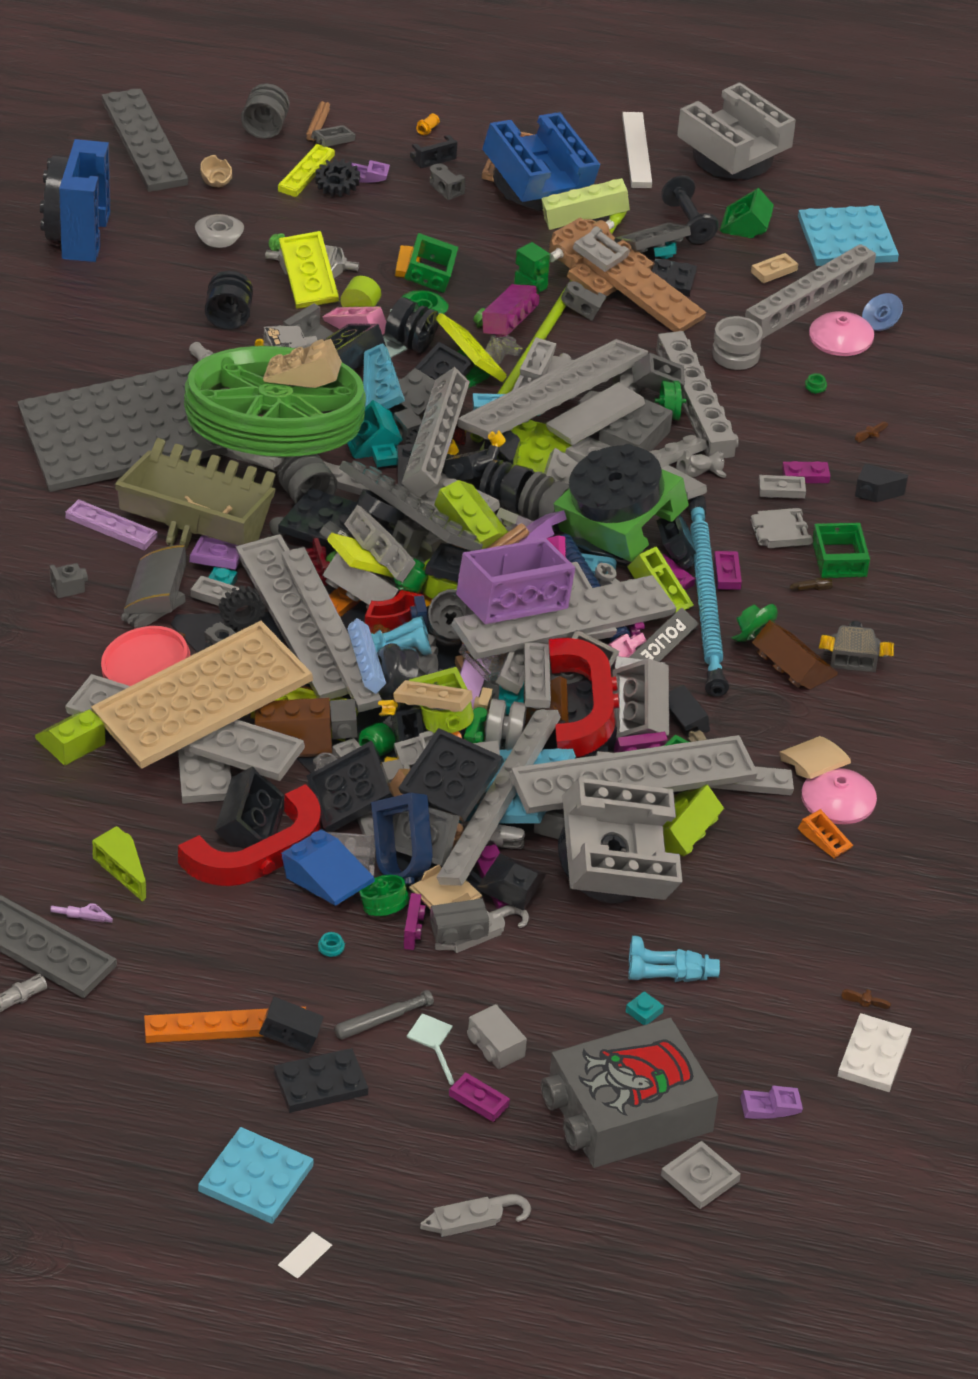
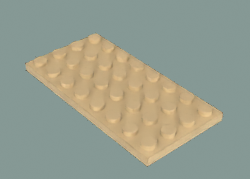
[91,621,313,769]

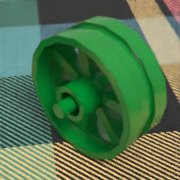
[655,381,686,421]
[359,875,409,916]

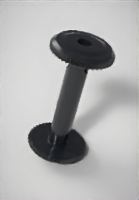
[661,175,719,244]

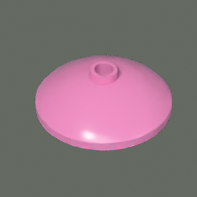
[809,311,874,356]
[801,768,877,824]

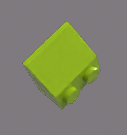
[35,709,105,766]

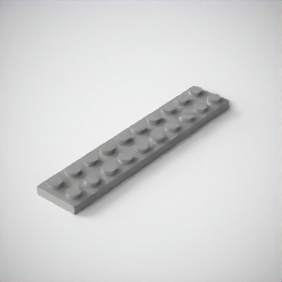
[457,339,648,439]
[236,534,349,699]
[451,575,677,660]
[65,674,305,781]
[509,735,758,814]

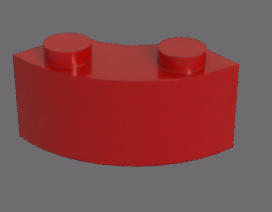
[365,590,422,634]

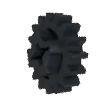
[315,158,360,197]

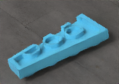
[363,343,405,409]

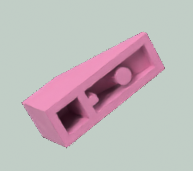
[323,307,386,335]

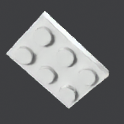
[837,1013,911,1092]

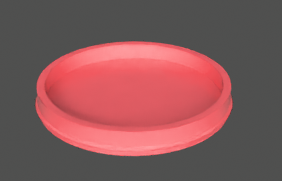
[101,626,190,686]

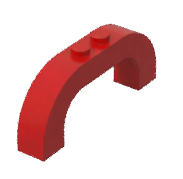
[549,638,619,757]
[178,784,321,886]

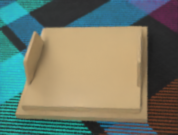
[409,865,482,909]

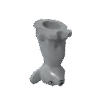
[676,451,726,478]

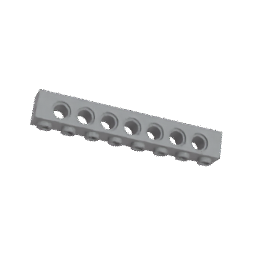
[745,244,876,339]
[656,331,739,458]
[402,367,470,497]

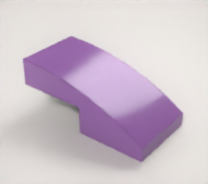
[352,160,390,183]
[740,1086,803,1119]

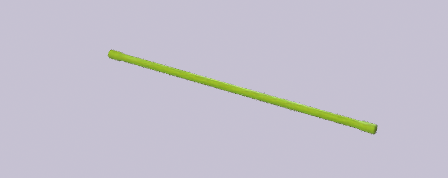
[470,211,627,442]

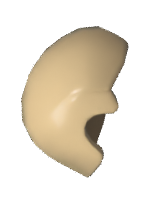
[200,155,232,188]

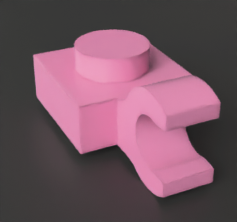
[608,633,647,658]

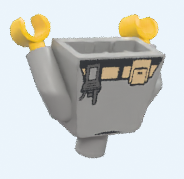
[254,325,317,348]

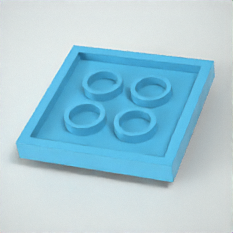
[198,1127,314,1224]

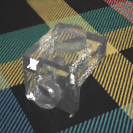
[485,335,523,365]

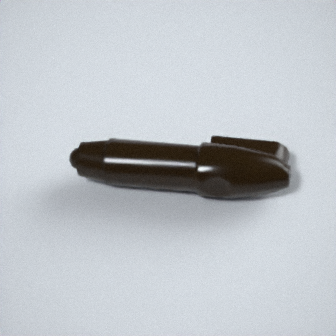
[790,578,833,591]

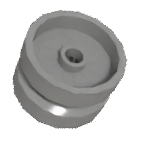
[712,316,763,370]
[485,699,527,751]

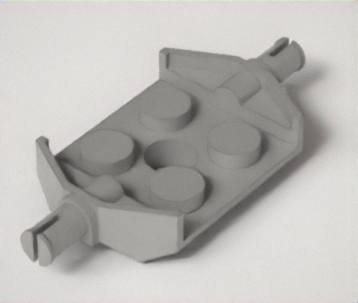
[265,245,359,278]

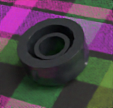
[377,643,419,700]

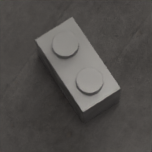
[467,1004,527,1070]

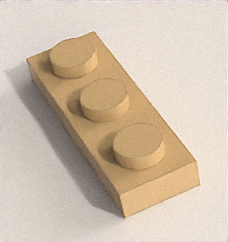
[393,680,473,712]

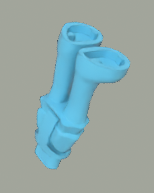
[371,616,432,655]
[628,935,720,982]

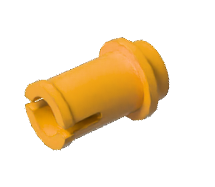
[416,113,440,135]

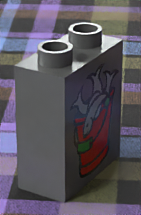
[541,1018,718,1168]

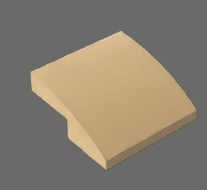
[780,736,851,779]

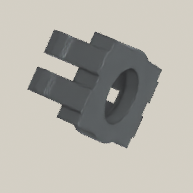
[204,622,235,644]

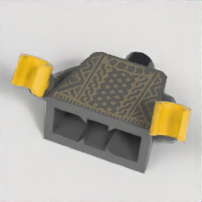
[819,621,894,673]

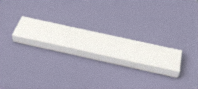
[622,112,652,188]

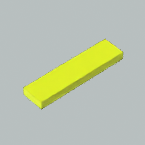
[278,144,335,197]

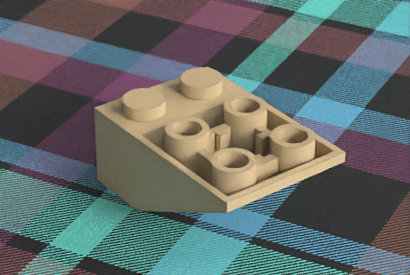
[263,339,342,388]

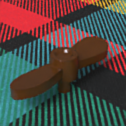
[855,421,888,442]
[841,989,891,1009]

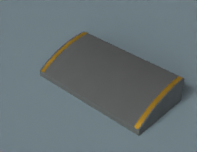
[124,545,187,614]

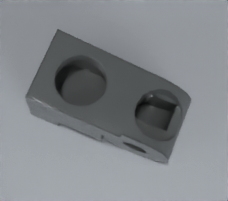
[430,164,465,200]
[561,281,607,321]

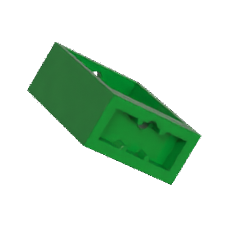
[404,233,458,293]
[812,523,870,578]

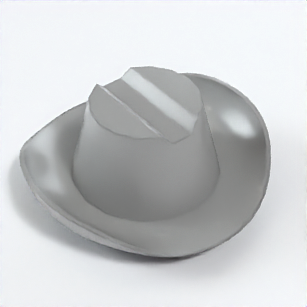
[195,214,244,248]

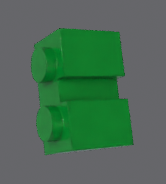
[514,242,550,293]

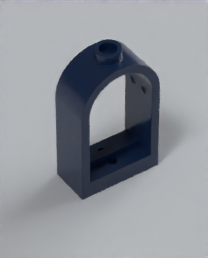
[371,793,433,886]

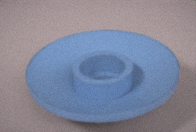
[862,293,903,331]

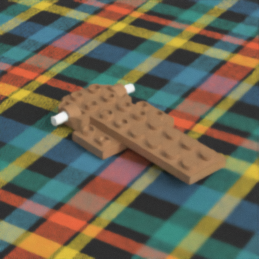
[549,217,707,332]

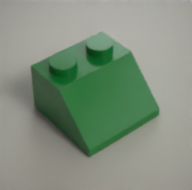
[720,188,774,238]

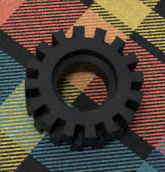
[218,586,266,631]

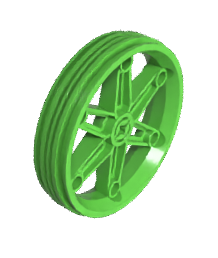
[184,346,366,457]

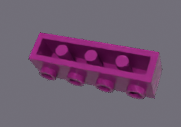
[482,284,539,337]

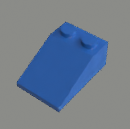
[282,830,375,906]

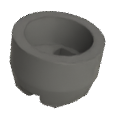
[269,517,286,537]

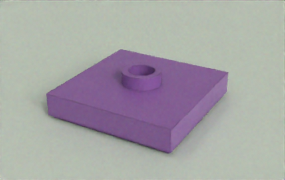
[190,535,240,570]

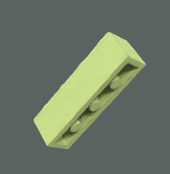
[542,178,630,230]

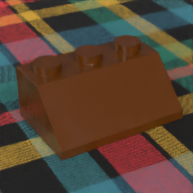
[752,620,838,689]
[255,698,332,757]

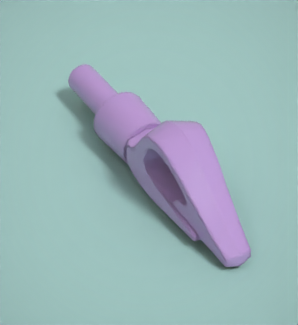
[51,904,113,923]

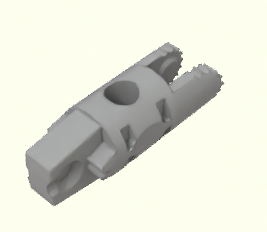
[461,821,525,850]

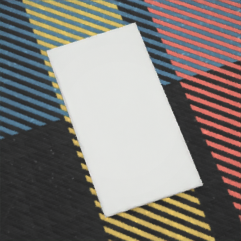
[278,1232,332,1278]

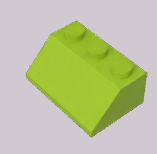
[434,480,508,549]
[662,784,724,857]

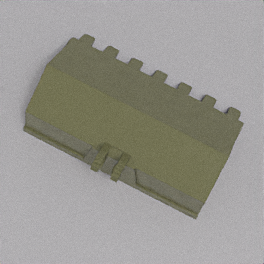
[115,438,276,550]

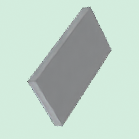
[546,382,645,445]

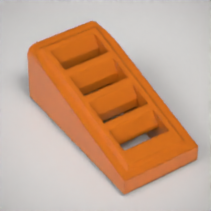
[798,809,853,858]

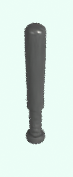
[334,990,434,1040]

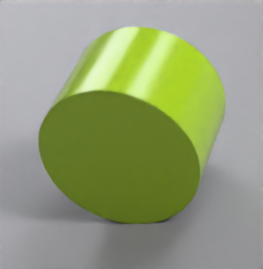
[340,276,381,307]

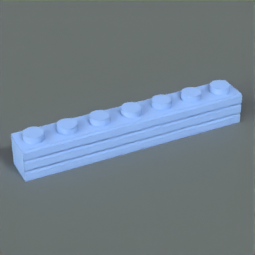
[347,618,386,694]

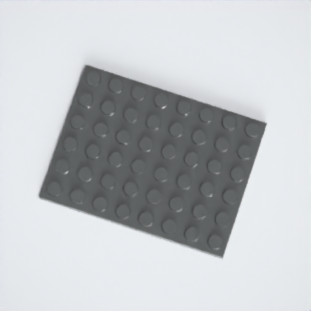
[17,364,228,492]

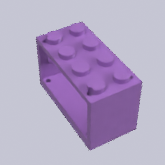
[456,538,576,624]

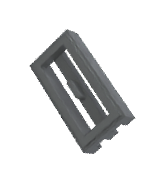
[311,125,356,147]

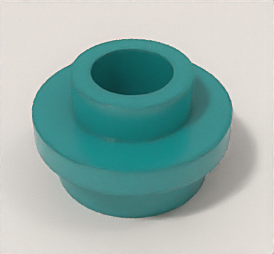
[318,932,345,957]

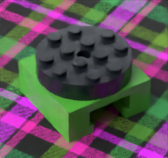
[553,444,689,562]

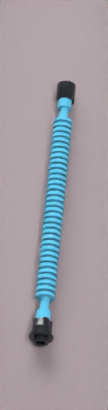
[688,495,729,696]

